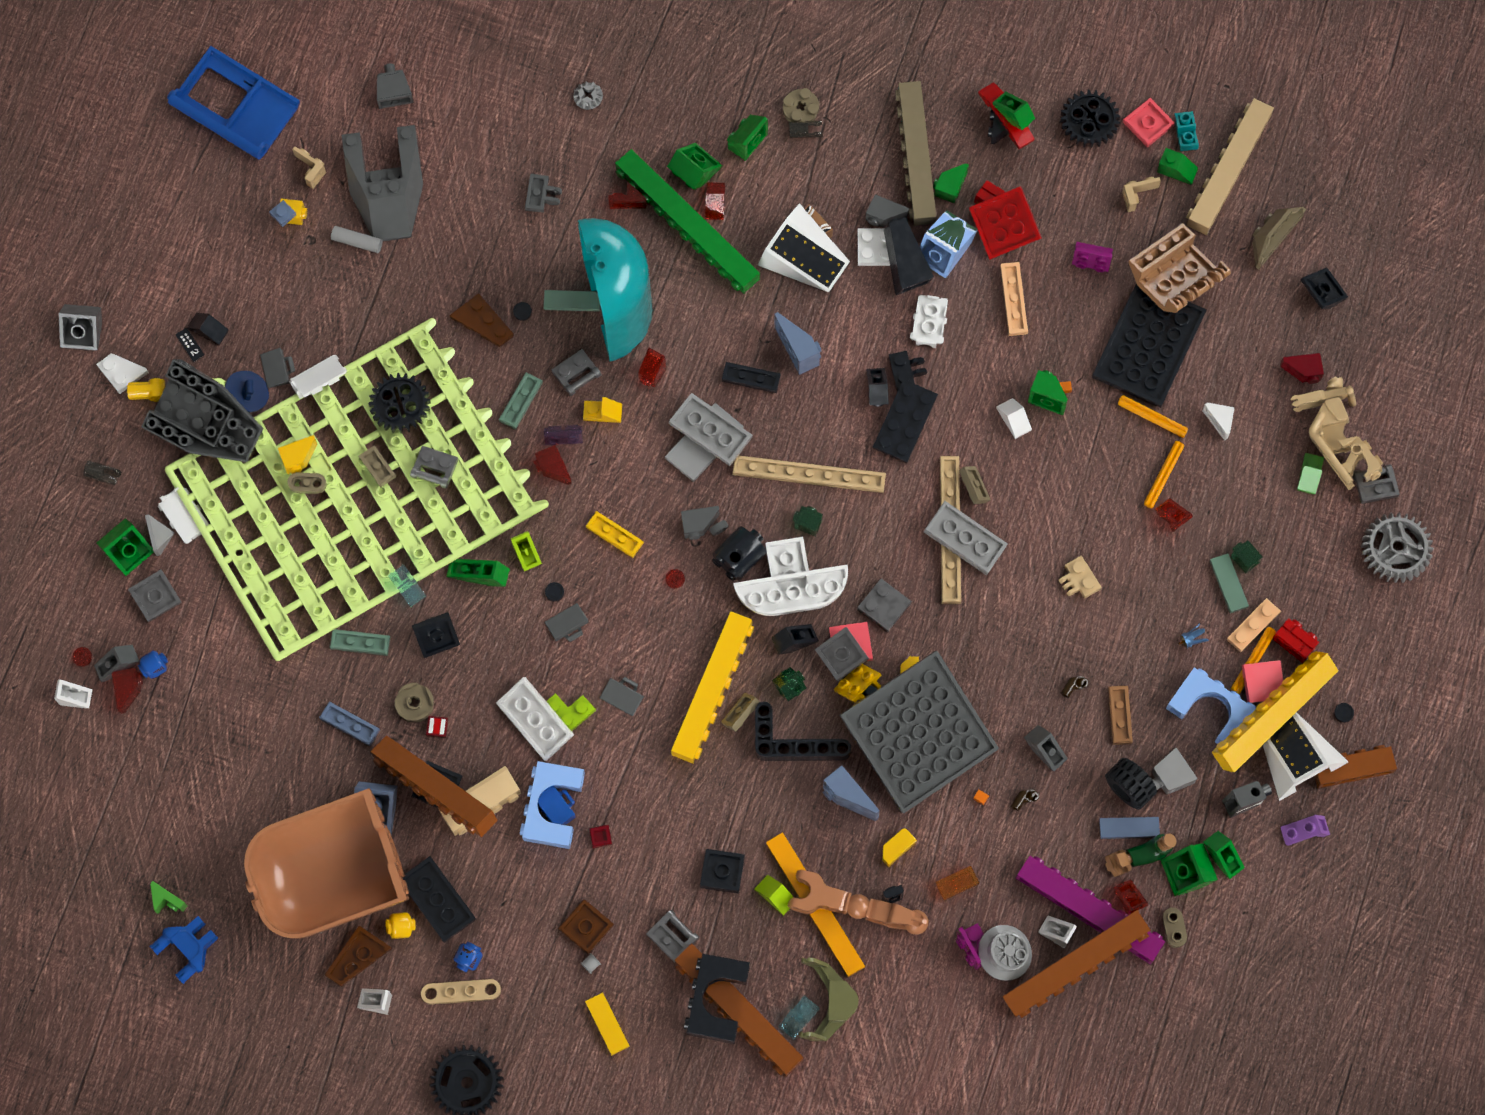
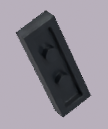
[722,362,781,393]

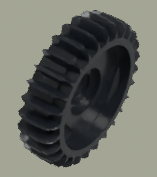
[429,1045,504,1115]

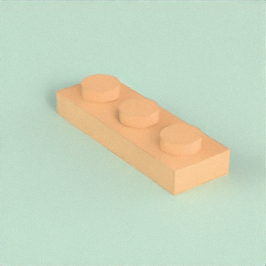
[1227,598,1281,652]

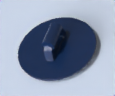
[225,371,269,412]

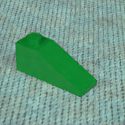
[446,559,510,587]

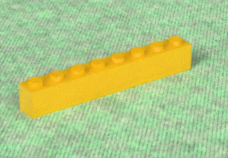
[671,611,754,763]
[1212,651,1339,772]

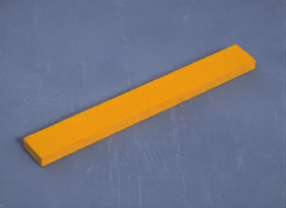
[766,832,865,977]

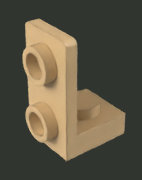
[292,146,326,189]
[1122,177,1161,212]

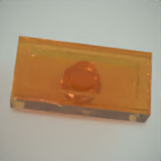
[935,866,979,901]

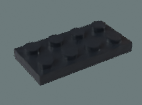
[873,379,938,463]
[402,856,477,943]

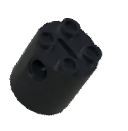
[712,526,767,581]

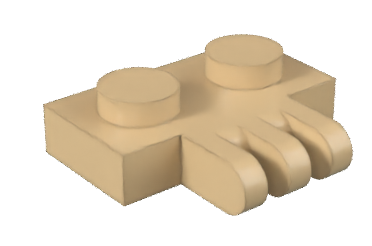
[1058,555,1102,599]

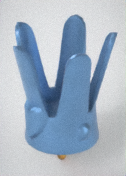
[1178,623,1209,648]

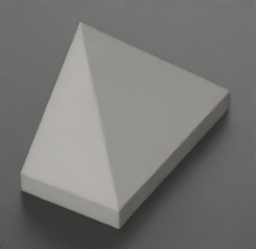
[145,515,175,556]

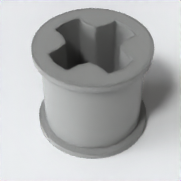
[580,953,601,974]

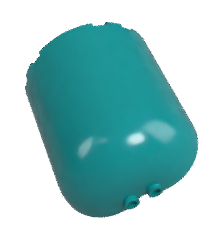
[577,218,653,362]

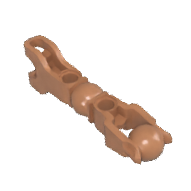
[787,870,929,935]

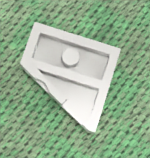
[96,353,149,394]

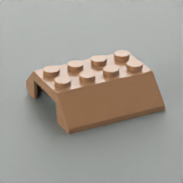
[1128,223,1231,313]

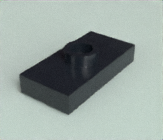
[882,885,904,903]

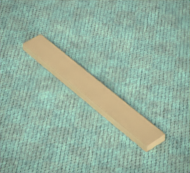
[733,456,886,493]
[940,456,961,604]

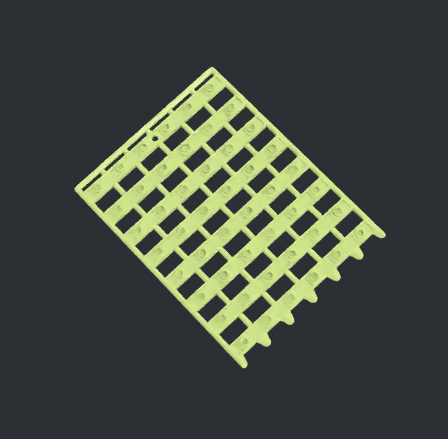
[165,318,549,661]

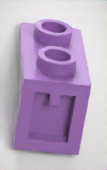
[1281,815,1330,846]

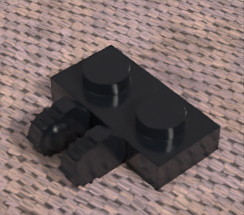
[888,351,927,391]

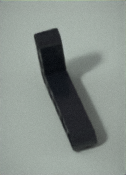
[755,701,851,761]

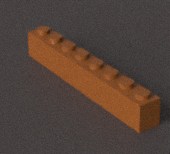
[370,735,498,838]
[1003,910,1151,1018]
[675,943,804,1077]

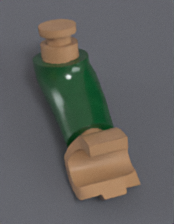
[1105,833,1176,877]

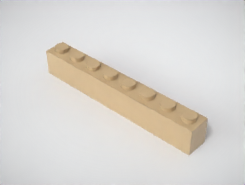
[1186,98,1274,236]

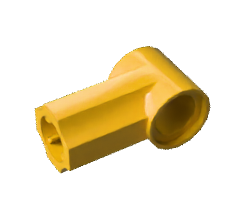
[127,378,166,402]

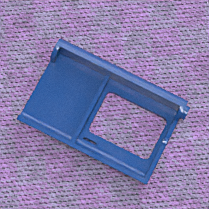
[167,46,300,160]

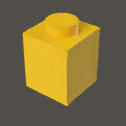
[280,199,307,225]

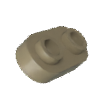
[288,473,327,494]
[1162,908,1187,948]

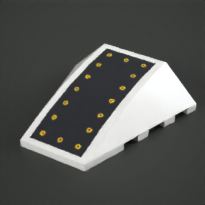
[758,203,850,292]
[1263,712,1348,801]

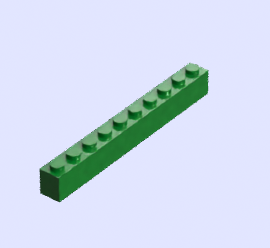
[615,149,760,294]

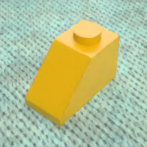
[278,435,318,474]

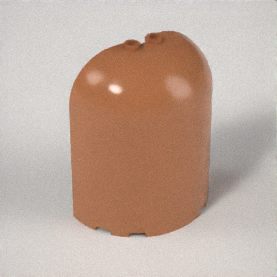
[244,788,409,939]

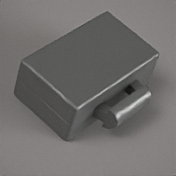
[260,348,295,388]
[544,603,589,642]
[600,677,644,716]

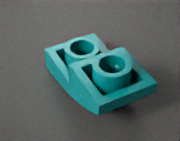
[1174,111,1199,151]

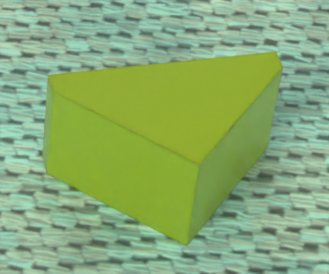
[511,531,542,572]
[754,875,794,916]

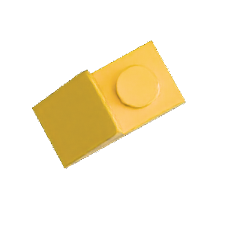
[583,397,622,423]

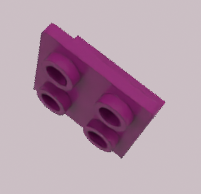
[1072,242,1113,272]
[955,923,984,970]

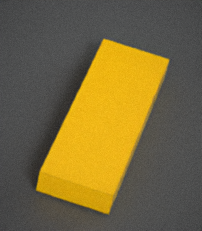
[586,511,644,558]
[585,993,630,1055]

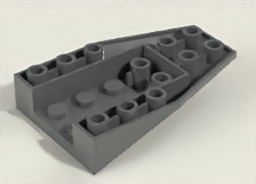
[141,359,264,462]

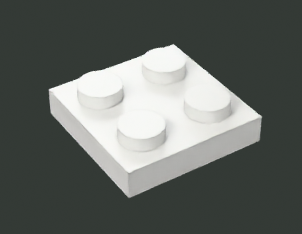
[858,228,890,266]

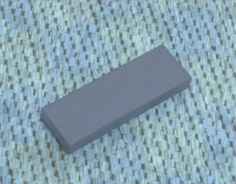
[319,701,380,746]
[1099,817,1160,839]

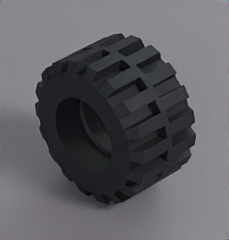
[1105,758,1157,810]

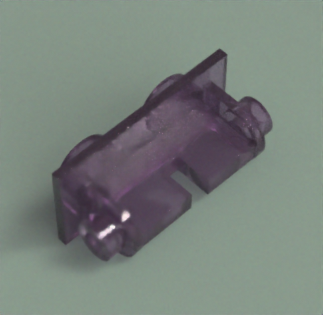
[544,424,583,445]

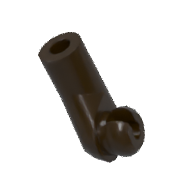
[1061,676,1089,698]
[1011,789,1039,811]

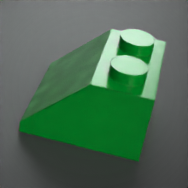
[727,114,768,161]
[667,143,723,189]
[1028,370,1068,415]
[96,518,154,576]
[1161,843,1218,897]

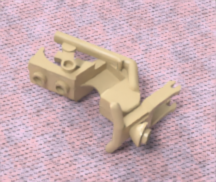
[1291,377,1383,490]

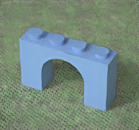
[1166,667,1256,744]
[520,761,585,849]

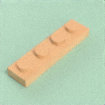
[1000,262,1028,336]

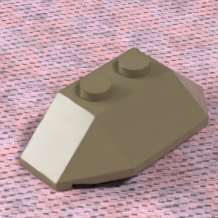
[1252,207,1306,270]

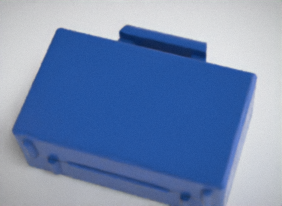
[538,786,576,825]

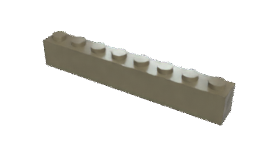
[895,81,936,226]

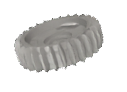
[1361,512,1434,583]

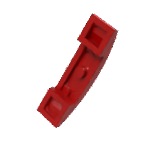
[978,82,1035,150]

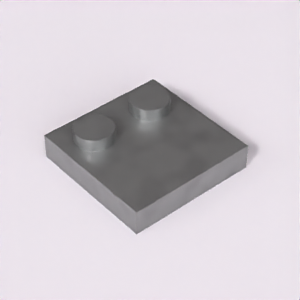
[128,569,182,622]
[857,579,912,632]
[815,627,869,681]

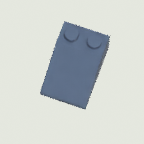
[774,312,821,375]
[823,766,880,821]
[354,781,398,836]

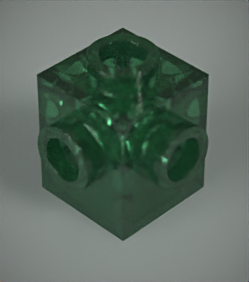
[772,667,807,702]

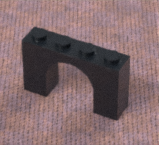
[684,953,750,1044]

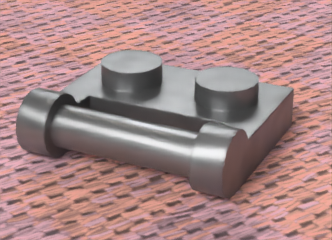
[552,349,602,396]
[410,446,458,489]
[1353,464,1400,504]
[646,909,700,963]

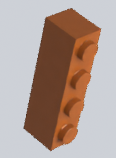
[1314,745,1397,789]

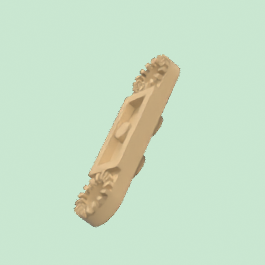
[421,979,501,1005]

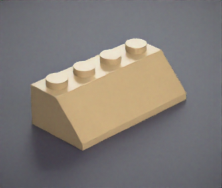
[438,766,521,836]

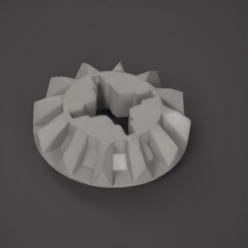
[573,81,603,110]

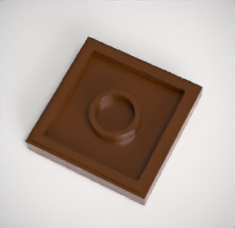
[558,899,614,955]

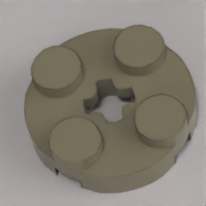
[783,88,819,126]
[395,683,434,722]

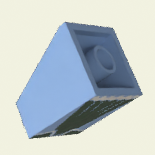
[920,210,978,278]

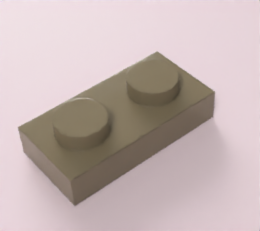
[359,445,396,488]
[959,466,991,504]
[721,693,760,732]

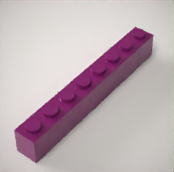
[1016,856,1165,965]

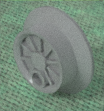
[978,925,1032,981]

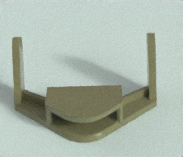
[799,958,858,1041]

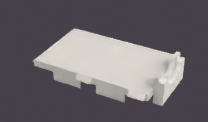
[910,295,948,348]
[289,355,347,399]
[157,487,209,544]

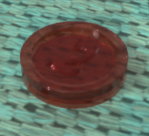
[666,569,685,589]
[72,647,92,667]

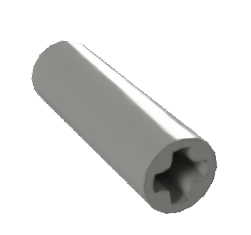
[331,226,382,253]

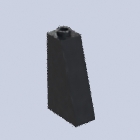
[884,218,934,296]

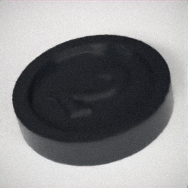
[513,302,532,321]
[545,582,564,602]
[1334,703,1354,723]

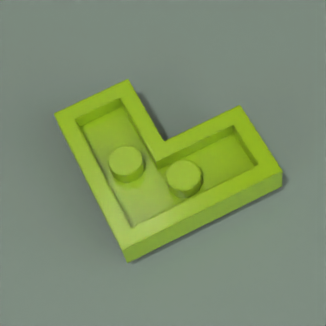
[546,693,596,731]

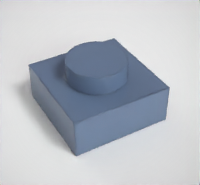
[269,200,296,227]

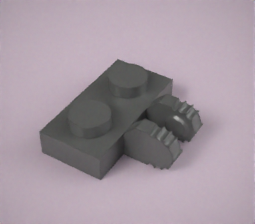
[525,174,562,213]

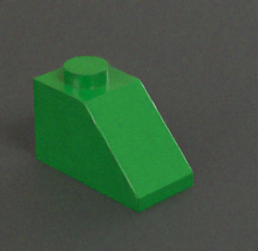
[993,91,1036,130]
[1157,148,1198,185]
[933,163,969,204]
[1203,831,1245,879]

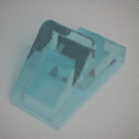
[388,565,426,607]
[779,995,820,1040]

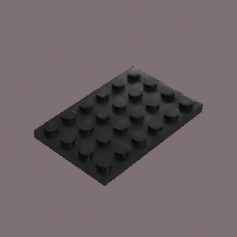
[1092,283,1207,408]

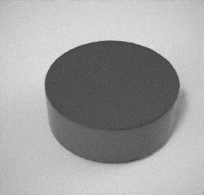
[709,520,729,536]

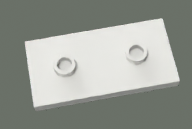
[496,677,574,761]

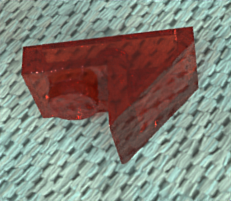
[609,182,647,209]
[705,182,725,220]
[1155,498,1193,532]
[1113,879,1149,915]

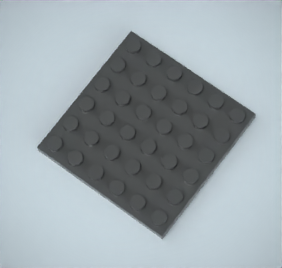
[839,650,999,814]

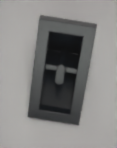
[187,312,229,345]

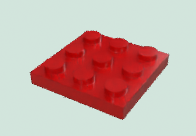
[969,186,1042,260]

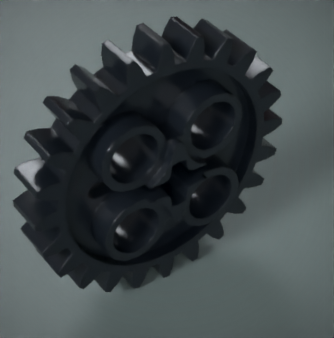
[1060,90,1121,148]
[368,373,431,434]

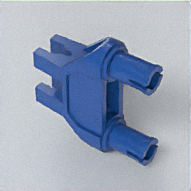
[149,916,218,984]

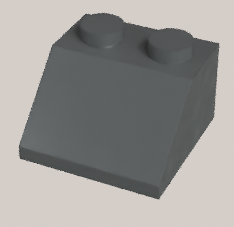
[59,304,102,350]

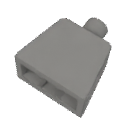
[1152,748,1198,794]

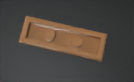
[1108,686,1133,745]

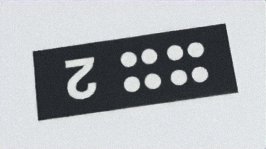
[175,328,205,362]

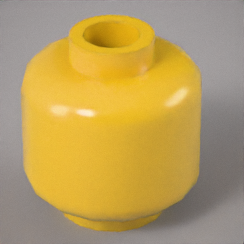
[386,912,416,939]

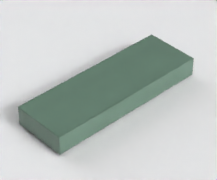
[544,290,600,311]
[499,372,543,430]
[1210,554,1249,613]
[330,629,391,656]

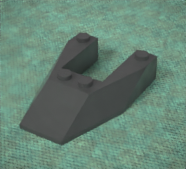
[342,125,423,241]

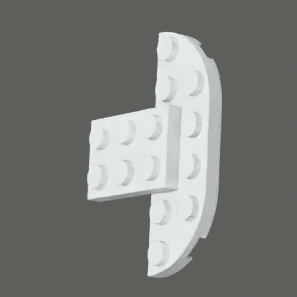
[733,537,848,616]

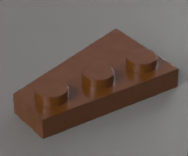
[449,293,514,347]
[325,926,392,987]

